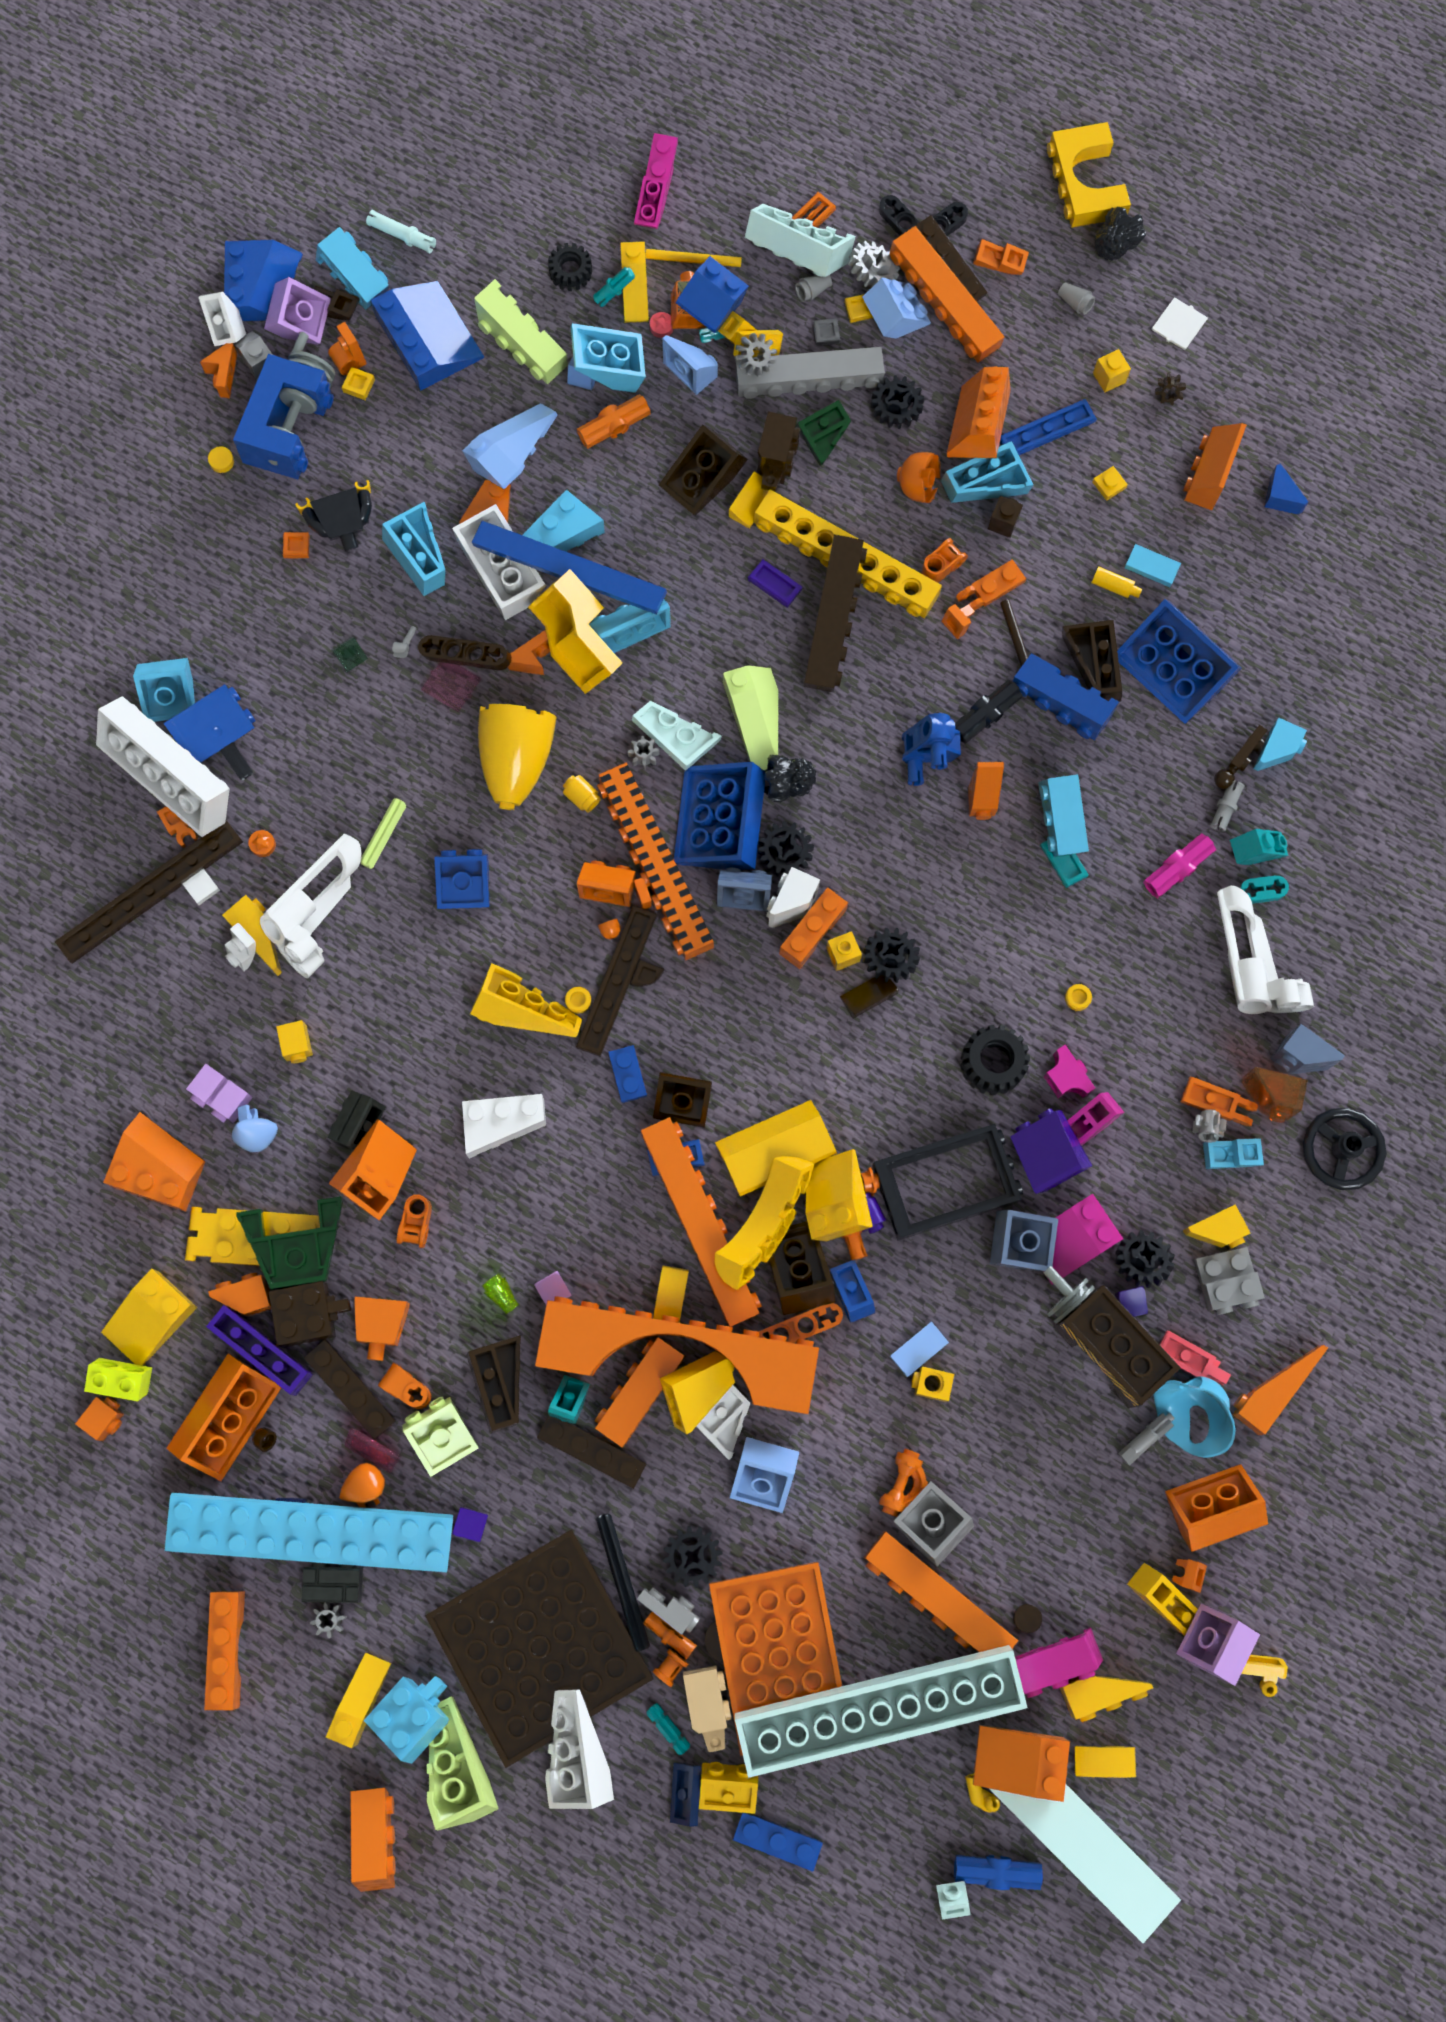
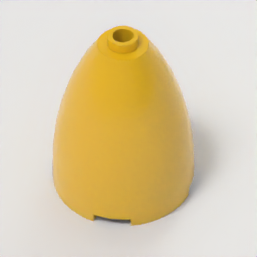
[478,704,556,810]

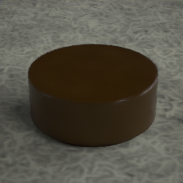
[1013,1604,1042,1633]

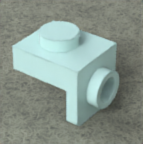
[936,1881,971,1920]

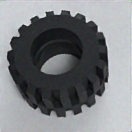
[960,1025,1030,1095]

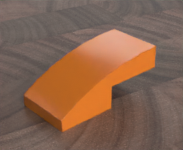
[973,239,1029,275]

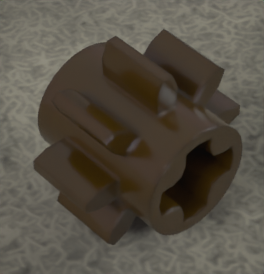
[1155,372,1186,406]

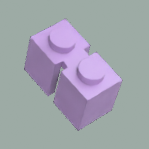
[186,1064,252,1123]

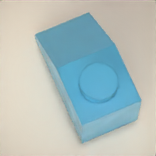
[1254,718,1307,771]

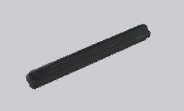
[596,1513,650,1652]

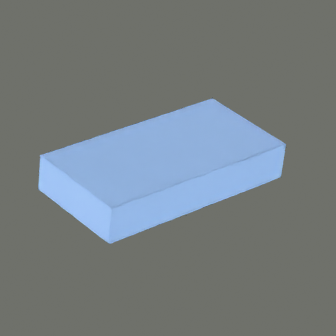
[890,1321,949,1377]

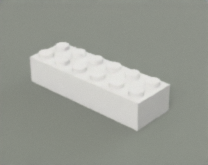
[96,696,230,837]

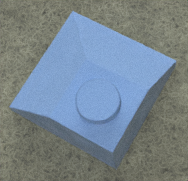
[662,335,718,395]

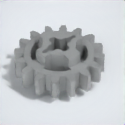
[848,241,900,287]

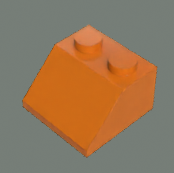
[577,861,636,907]

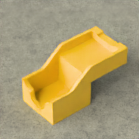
[528,569,622,694]

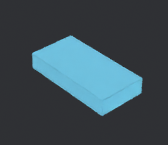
[1125,544,1181,587]

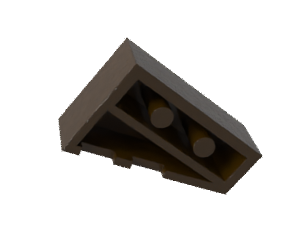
[1062,620,1122,702]

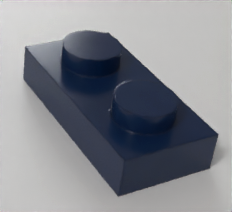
[670,1762,702,1827]

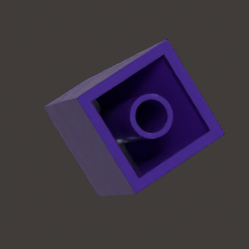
[1010,1108,1093,1194]

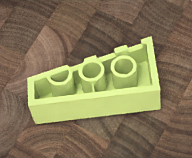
[474,279,568,384]

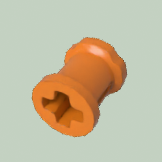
[652,1648,689,1687]

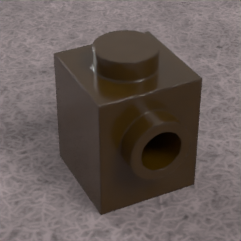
[988,496,1023,538]

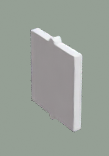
[1152,297,1208,350]

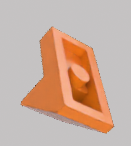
[200,343,238,398]
[507,630,550,675]

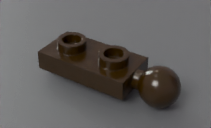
[1214,724,1268,789]

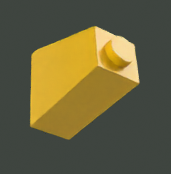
[660,1351,735,1434]

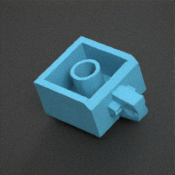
[364,1676,449,1764]

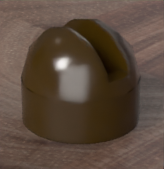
[252,1427,277,1452]

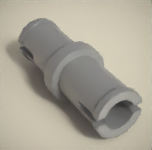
[1210,780,1245,832]

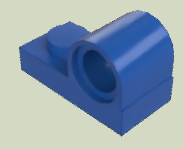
[829,1260,875,1323]

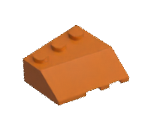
[103,1112,205,1212]

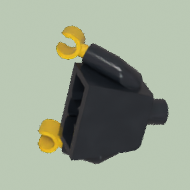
[295,480,372,552]

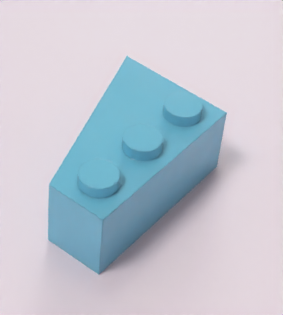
[941,441,1033,503]
[382,502,445,596]
[1038,774,1089,857]

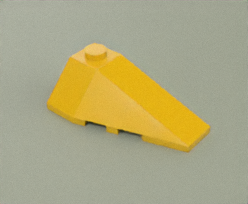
[470,963,582,1037]

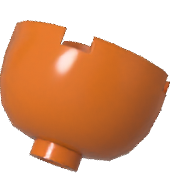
[897,452,941,503]

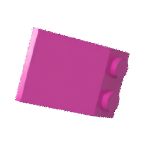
[1045,1194,1123,1285]

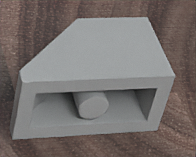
[233,331,273,380]

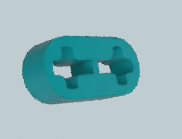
[1239,876,1289,904]

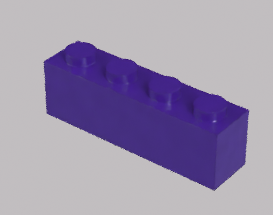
[206,1305,313,1396]

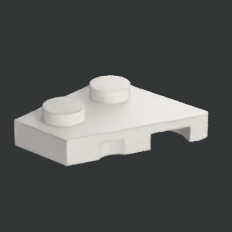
[696,1385,750,1460]

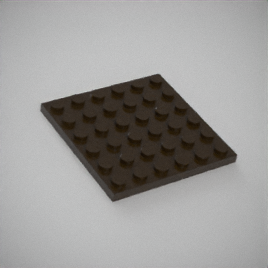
[425,1529,654,1768]

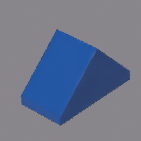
[1264,463,1309,515]

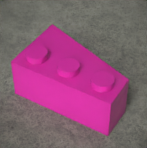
[1015,1627,1103,1698]

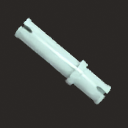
[366,210,436,254]

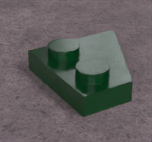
[796,400,851,466]

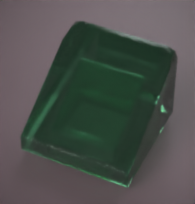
[331,637,368,672]

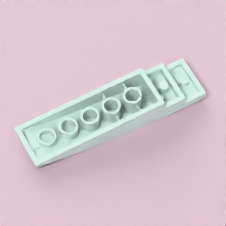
[989,1785,1181,1943]

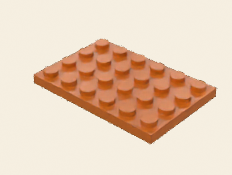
[709,1562,842,1756]

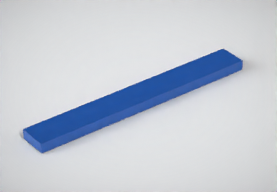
[472,521,667,615]

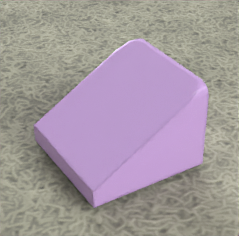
[534,1271,572,1304]

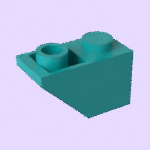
[1230,829,1289,865]

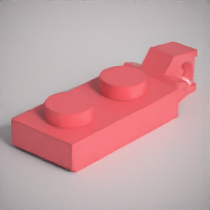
[1159,1330,1231,1385]

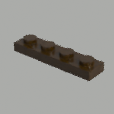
[912,215,987,302]
[304,1339,396,1440]
[537,1415,647,1489]

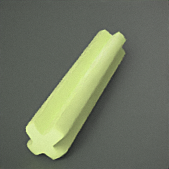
[360,798,406,869]

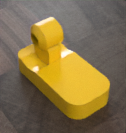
[1241,1655,1288,1697]

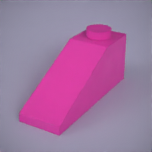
[1067,1092,1125,1146]

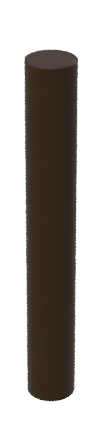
[1000,600,1028,667]

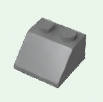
[893,1481,974,1567]

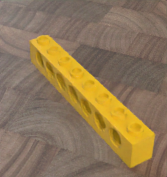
[754,489,942,619]

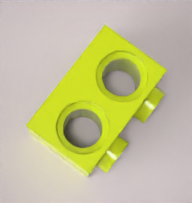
[84,1358,152,1401]

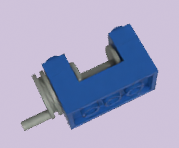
[233,332,335,480]

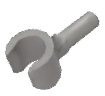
[392,626,417,658]

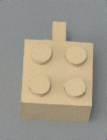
[683,1665,732,1752]

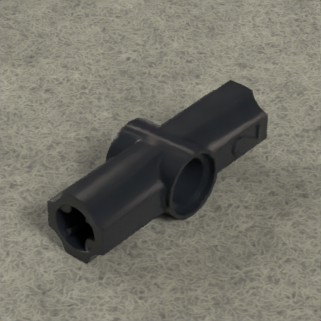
[955,680,1023,744]

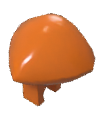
[339,1463,385,1508]

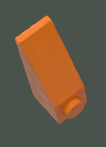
[968,762,1004,820]

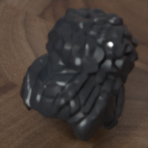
[1094,206,1146,261]
[764,755,816,803]

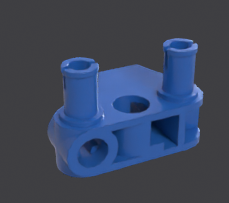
[902,713,961,786]

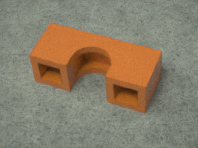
[779,887,848,969]

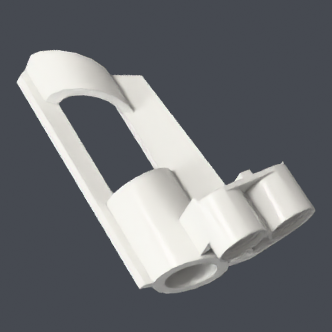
[260,834,362,978]
[1217,885,1314,1014]

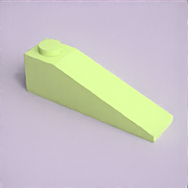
[723,666,778,771]

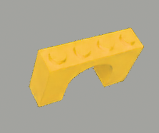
[1047,122,1131,228]

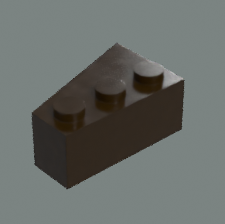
[466,1335,521,1434]

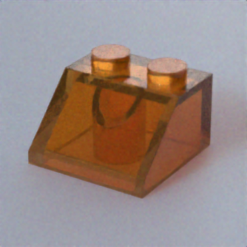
[1241,1067,1308,1122]

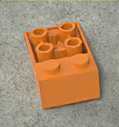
[329,1119,417,1220]

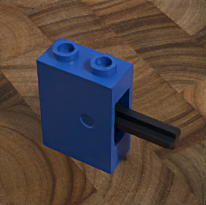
[164,684,256,780]

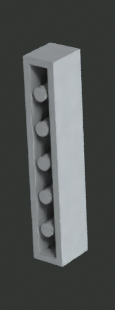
[735,347,885,399]

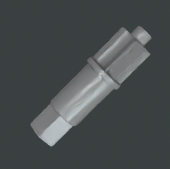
[1118,1413,1175,1466]

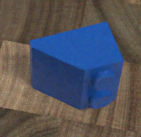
[676,256,749,333]

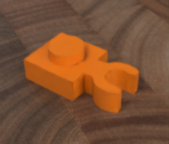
[157,807,198,848]

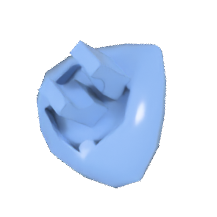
[232,1104,278,1152]

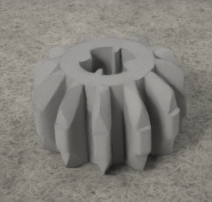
[735,333,777,376]

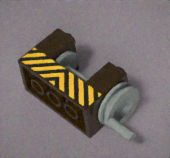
[1043,1266,1181,1409]

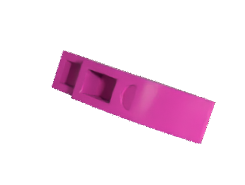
[634,133,678,229]

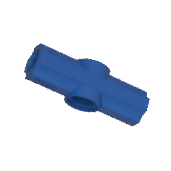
[954,1855,1043,1890]

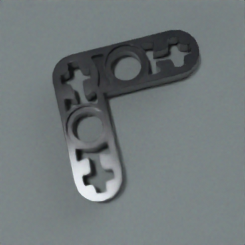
[879,195,968,236]

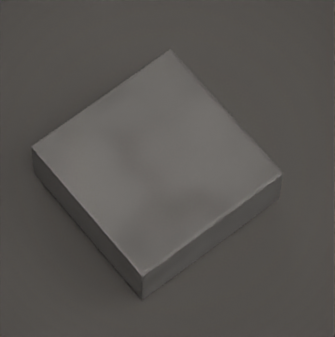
[813,318,840,346]

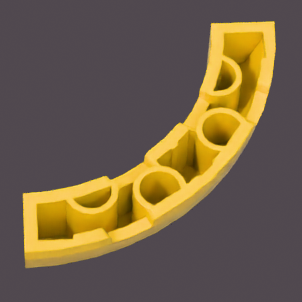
[715,1157,814,1290]

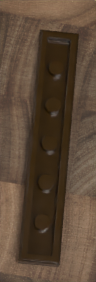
[576,905,657,1057]

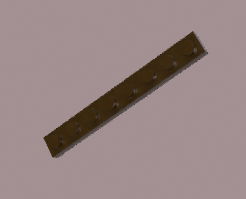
[55,820,243,964]

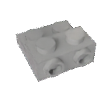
[1194,1247,1265,1315]
[637,1587,700,1635]

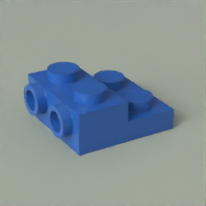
[434,849,490,909]

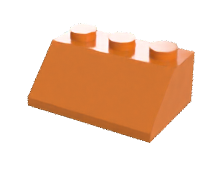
[1183,423,1247,510]
[1165,1464,1268,1552]

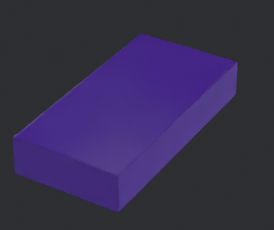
[748,559,803,608]

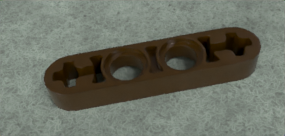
[418,635,512,671]

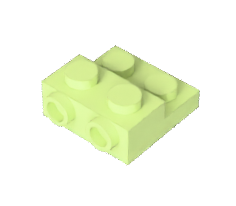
[402,1397,478,1477]

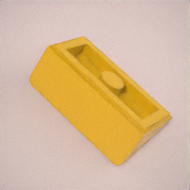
[729,471,769,529]

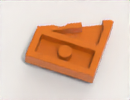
[459,480,511,524]

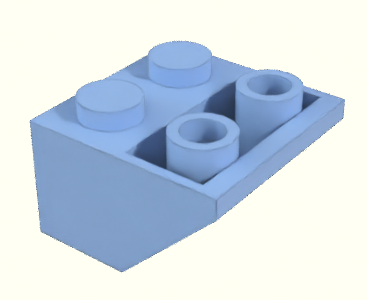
[862,278,931,339]

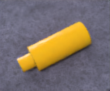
[1091,566,1142,598]

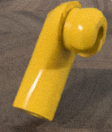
[965,1774,1000,1813]

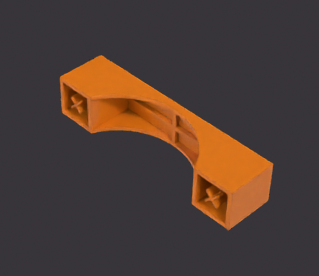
[535,1296,819,1414]

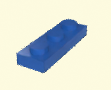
[733,1813,823,1871]

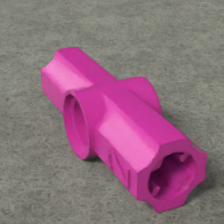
[1143,834,1217,899]

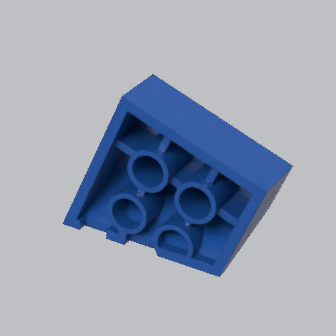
[224,240,303,321]

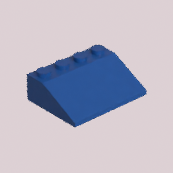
[370,281,484,391]
[1117,599,1242,724]
[674,762,765,870]

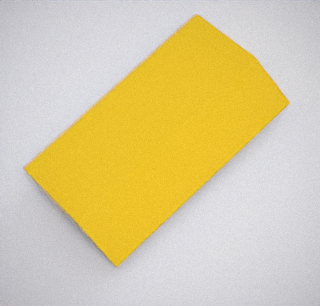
[715,1100,837,1197]

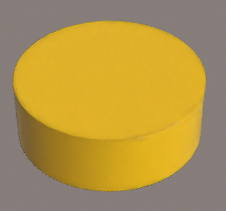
[208,447,234,473]
[1065,984,1092,1011]
[565,987,591,1014]

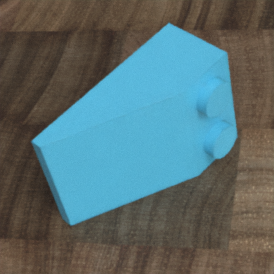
[571,323,646,393]

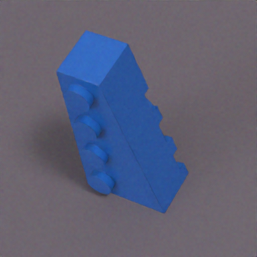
[1013,653,1119,741]

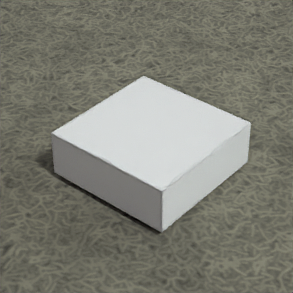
[182,869,220,905]

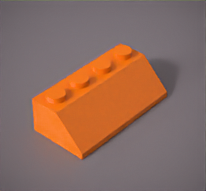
[947,366,1010,458]
[166,1353,281,1481]

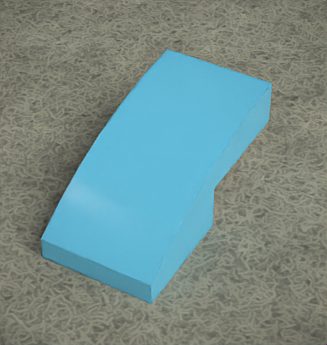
[1203,1139,1264,1169]

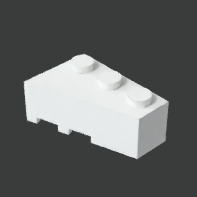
[462,1094,546,1159]

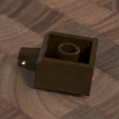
[757,411,800,492]
[269,1281,352,1348]

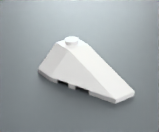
[545,1690,614,1809]

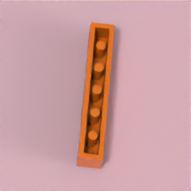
[889,226,1005,363]
[863,1531,1019,1652]

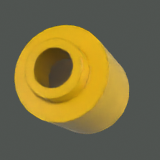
[563,775,601,813]

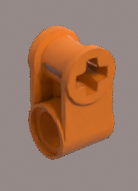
[921,538,968,583]
[397,1195,432,1248]
[378,1362,431,1409]

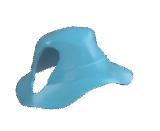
[1153,1376,1236,1458]

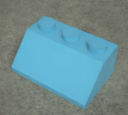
[589,600,671,653]

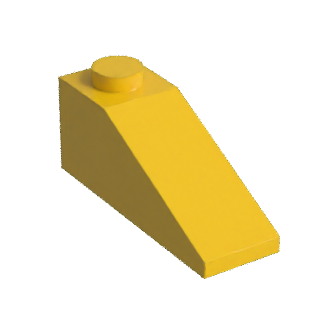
[621,242,649,323]
[222,895,282,976]
[1127,1563,1198,1636]
[326,1653,392,1748]

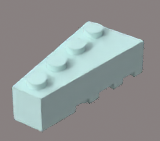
[745,204,856,277]

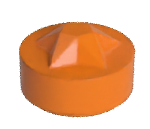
[248,830,276,857]

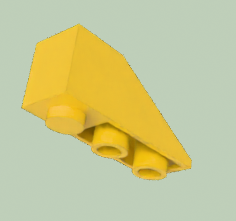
[1060,1676,1153,1722]

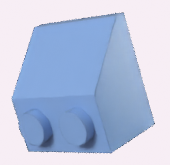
[730,1437,799,1513]

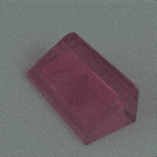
[345,1428,401,1473]

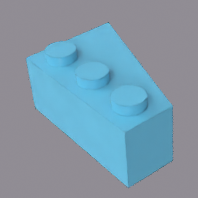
[316,227,389,310]
[523,490,605,552]

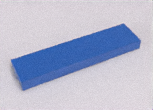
[1000,399,1097,455]

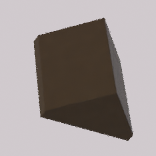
[653,1072,712,1128]

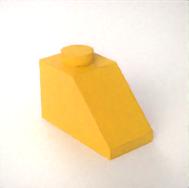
[1183,1204,1250,1249]

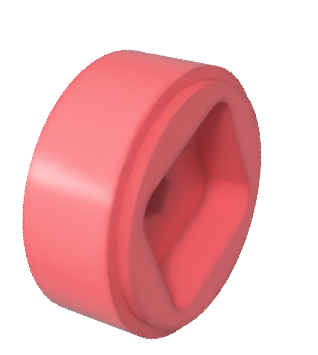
[650,312,674,338]

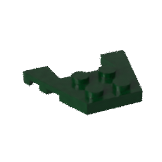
[236,1196,343,1290]

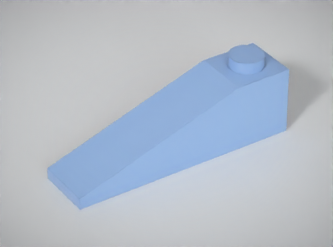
[462,403,557,489]

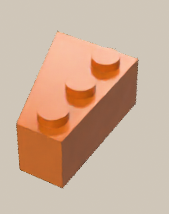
[351,1788,396,1892]

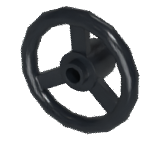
[1302,1108,1387,1190]

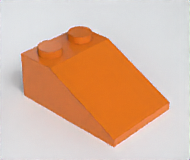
[973,1725,1070,1802]

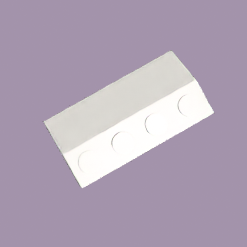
[452,504,546,620]

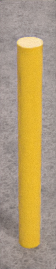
[646,249,742,267]

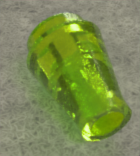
[482,1273,519,1314]

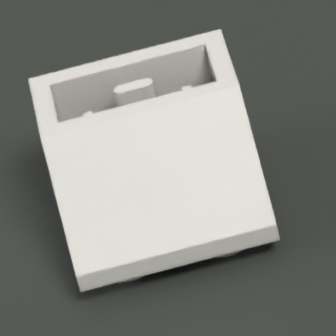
[766,867,820,928]

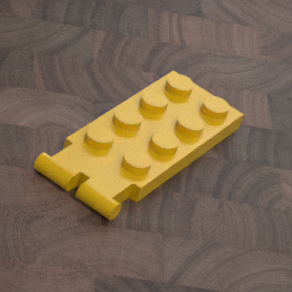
[185,1207,320,1266]

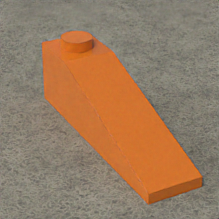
[1232,1345,1328,1435]

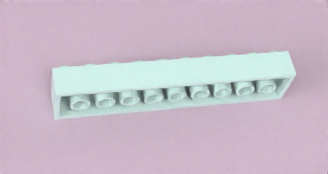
[735,1645,1028,1778]

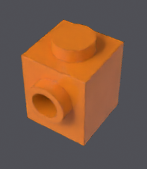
[75,1396,124,1441]

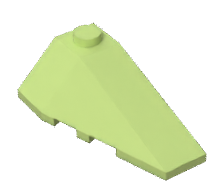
[427,1696,499,1831]

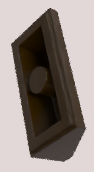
[840,975,899,1019]

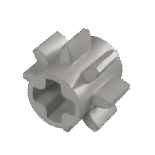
[628,736,660,770]
[1193,1110,1227,1143]
[310,1602,347,1638]

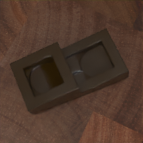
[314,286,360,320]

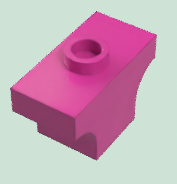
[1043,1045,1096,1098]

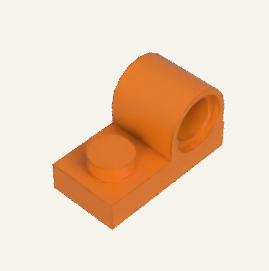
[328,322,367,375]

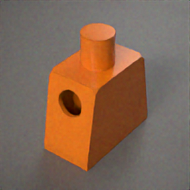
[355,1297,410,1361]

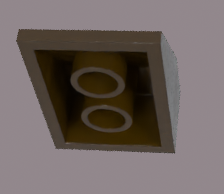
[659,424,748,516]
[769,1222,836,1315]

